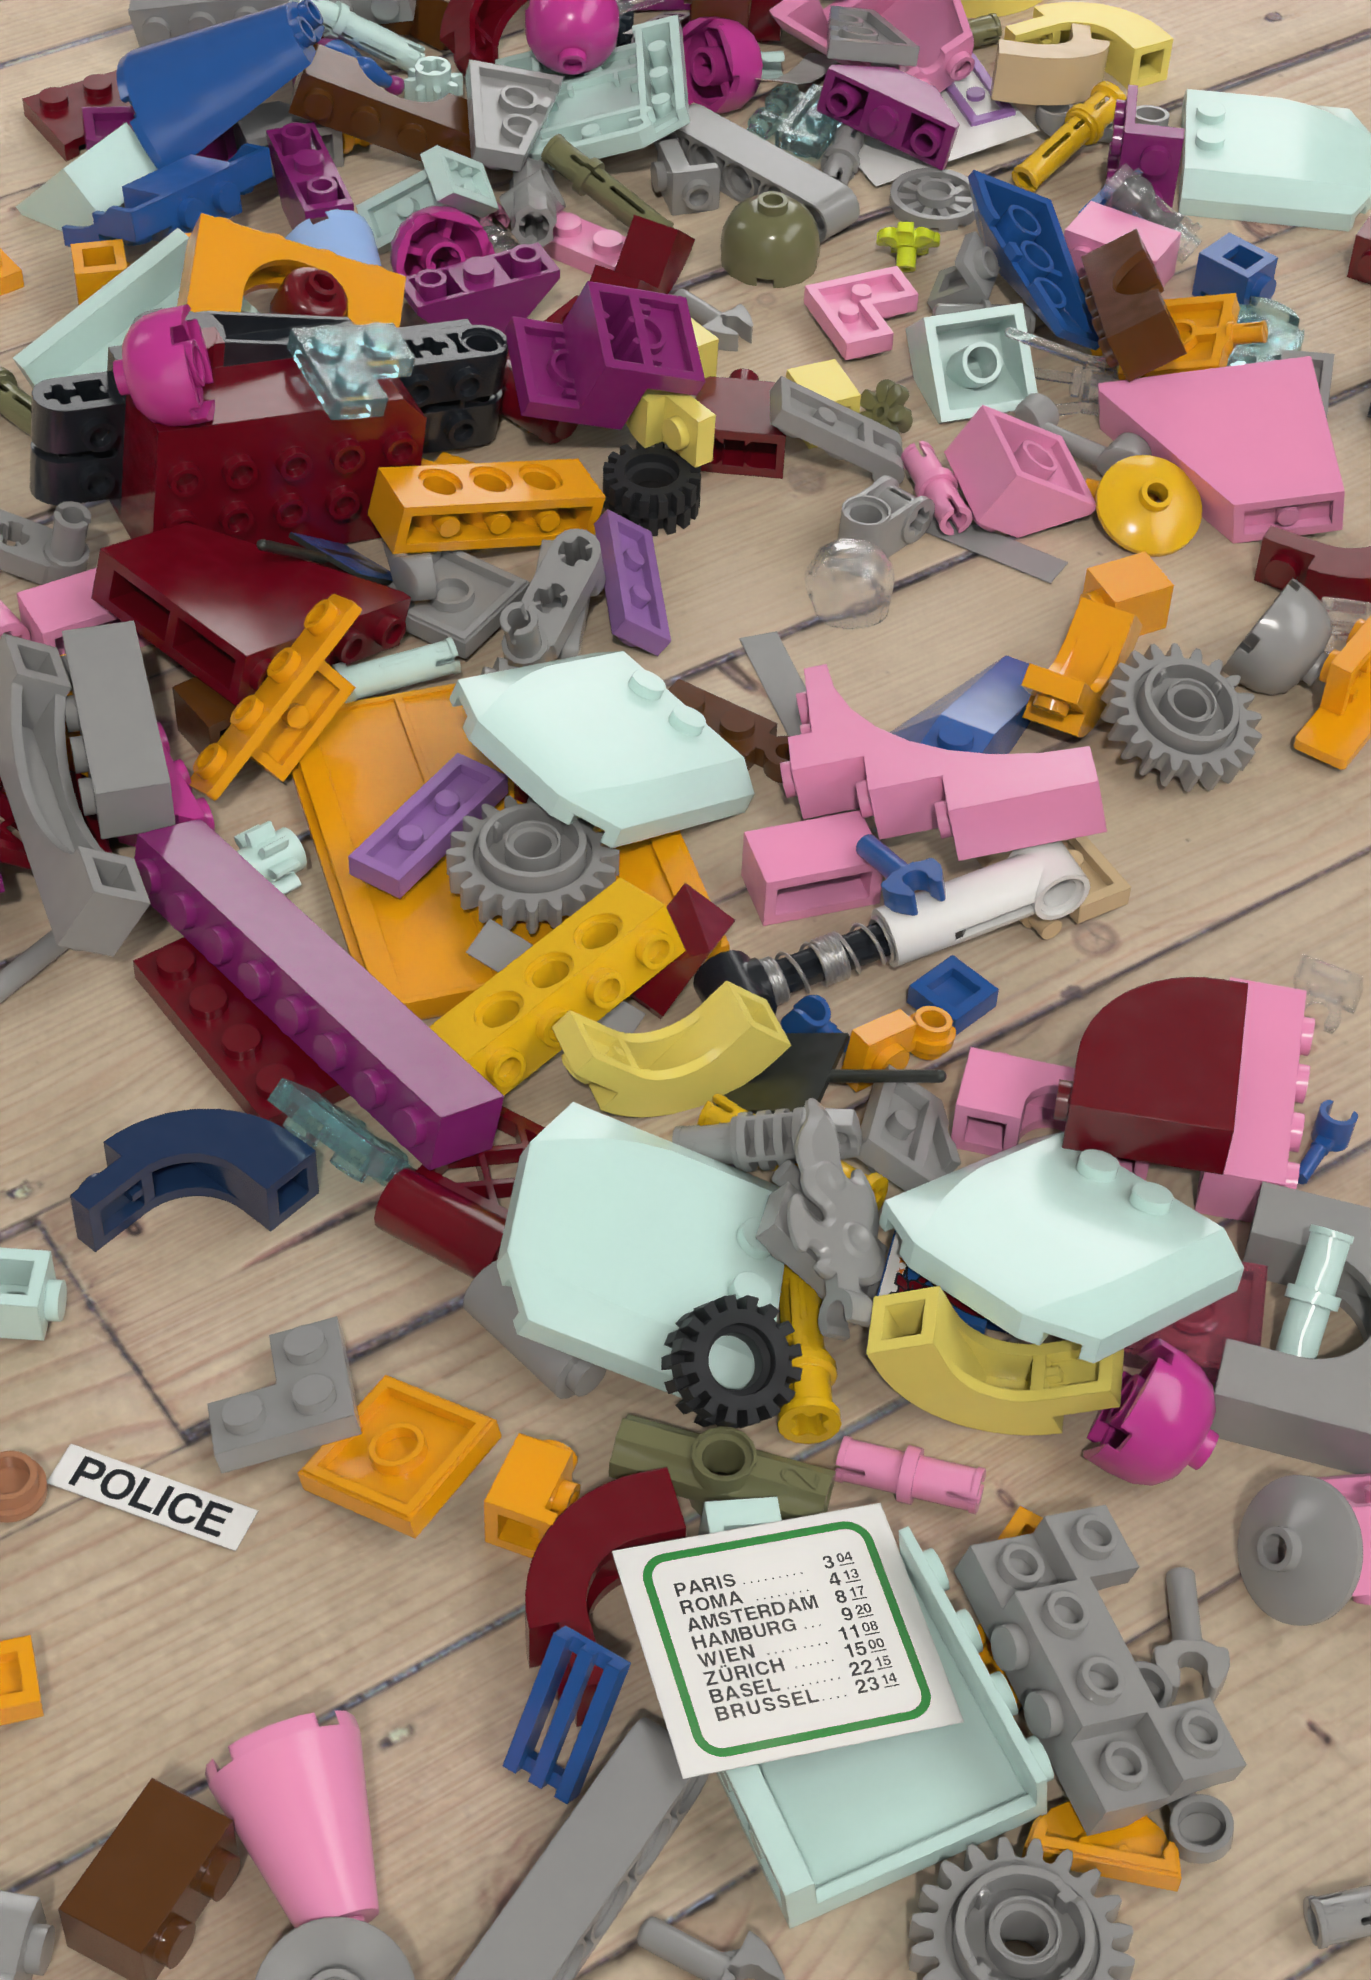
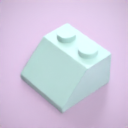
[16,122,158,232]
[905,303,1038,424]

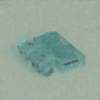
[746,83,843,159]
[268,1078,416,1186]

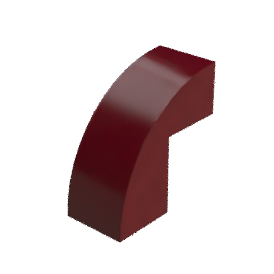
[590,215,695,294]

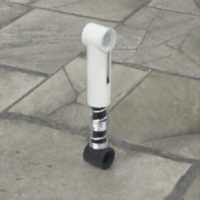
[693,841,1090,1015]

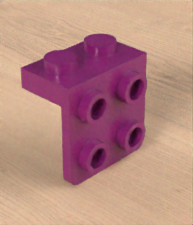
[1105,84,1185,220]

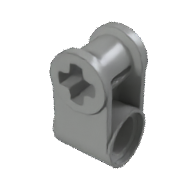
[836,475,935,570]

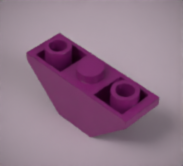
[816,64,960,170]
[266,122,354,230]
[404,242,560,334]

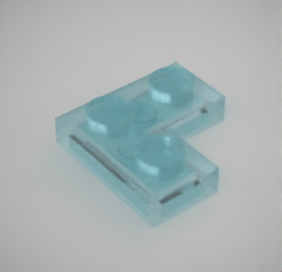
[287,322,416,420]

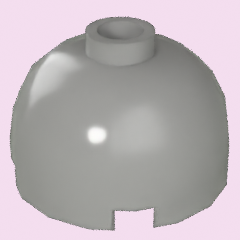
[1222,578,1332,695]

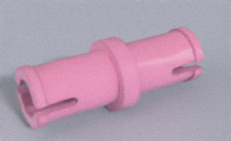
[901,441,973,535]
[835,1436,986,1515]

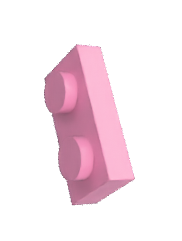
[543,210,626,275]

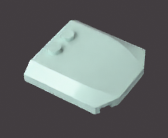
[495,14,690,170]
[1178,89,1371,232]
[449,651,755,848]
[496,1102,785,1398]
[879,1132,1244,1363]

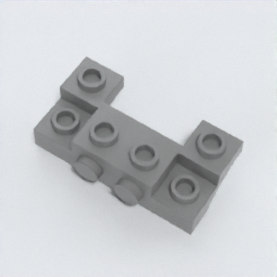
[954,1505,1247,1836]

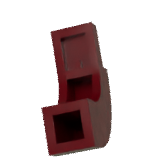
[440,0,529,77]
[1254,525,1371,621]
[525,1467,686,1727]

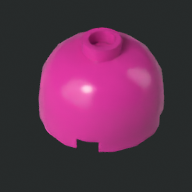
[525,0,619,75]
[682,17,763,114]
[390,205,495,276]
[113,304,215,426]
[1083,1338,1219,1486]

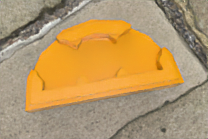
[1021,1801,1182,1892]

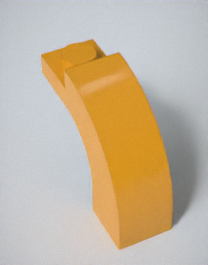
[1021,597,1143,738]

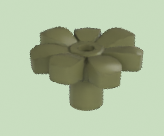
[859,379,913,434]

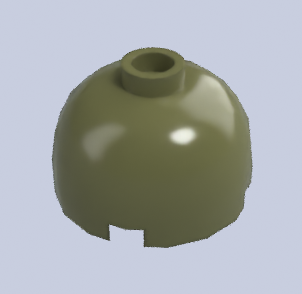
[720,191,820,288]

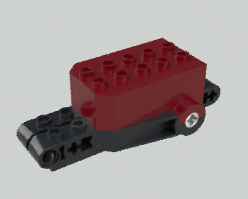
[29,308,508,549]

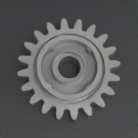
[1100,643,1262,792]
[446,796,619,934]
[908,1837,1135,1980]

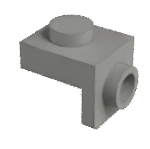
[650,139,721,216]
[927,231,1000,311]

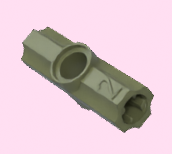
[609,1414,836,1520]

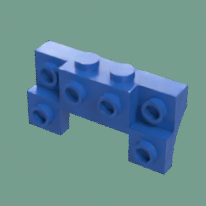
[62,143,273,247]

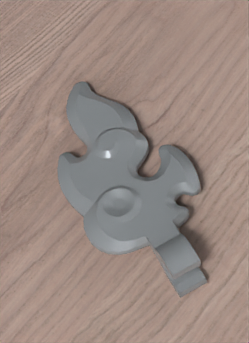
[786,1098,886,1341]

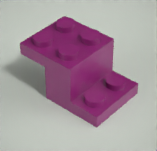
[505,281,706,430]

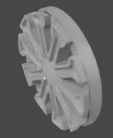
[890,168,975,232]

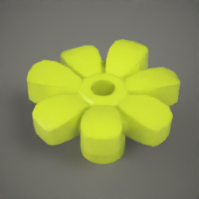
[876,222,940,273]

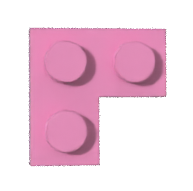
[804,266,919,360]

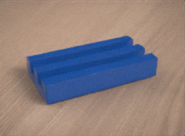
[503,1626,631,1804]

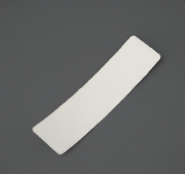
[755,53,837,84]

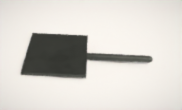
[716,1033,947,1114]

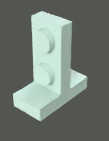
[356,145,499,255]

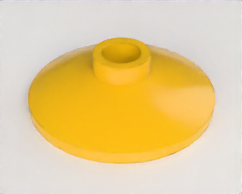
[1095,455,1202,557]

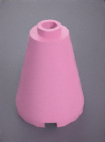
[205,1710,379,1929]

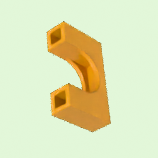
[177,213,406,332]

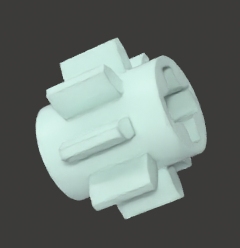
[404,56,463,102]
[234,821,307,895]

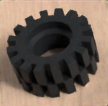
[603,441,701,536]
[661,1294,803,1429]

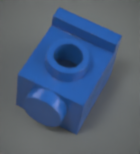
[1192,232,1278,312]

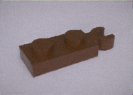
[668,679,790,783]

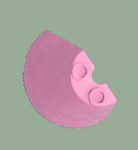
[769,0,975,93]

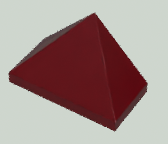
[630,883,735,1019]

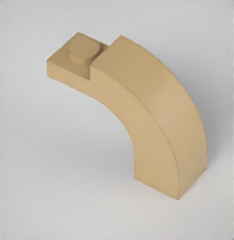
[991,23,1110,105]

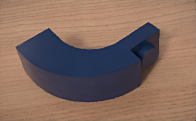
[70,1109,319,1252]

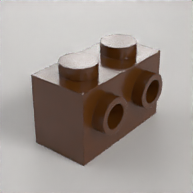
[58,1778,241,1980]

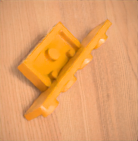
[189,594,362,801]
[1293,616,1371,770]

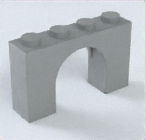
[1210,1181,1371,1474]

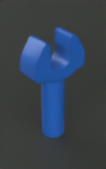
[856,834,946,916]

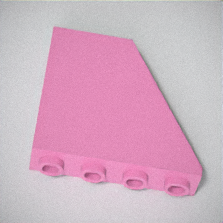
[1098,356,1345,544]

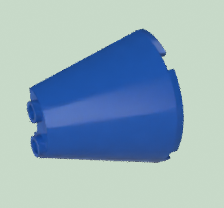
[116,0,325,169]

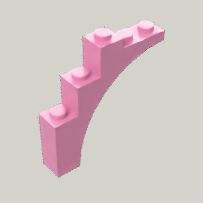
[780,664,1107,861]

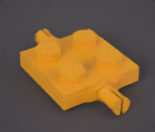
[1091,293,1268,380]

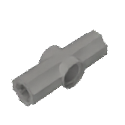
[499,157,566,247]

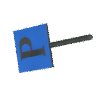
[256,532,393,586]

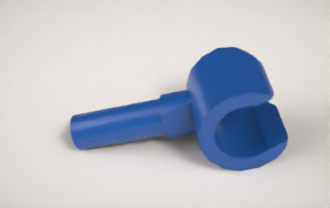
[781,995,850,1054]
[1298,1100,1358,1185]

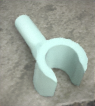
[761,51,785,81]

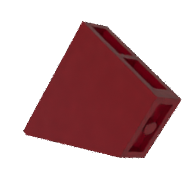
[91,522,411,706]

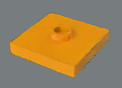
[298,1375,502,1539]

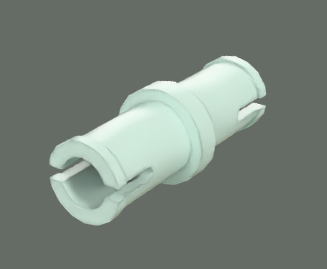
[1275,1224,1354,1359]

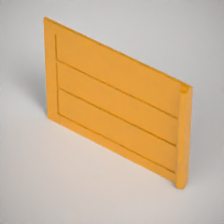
[291,683,730,1020]

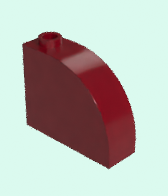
[1053,977,1248,1175]

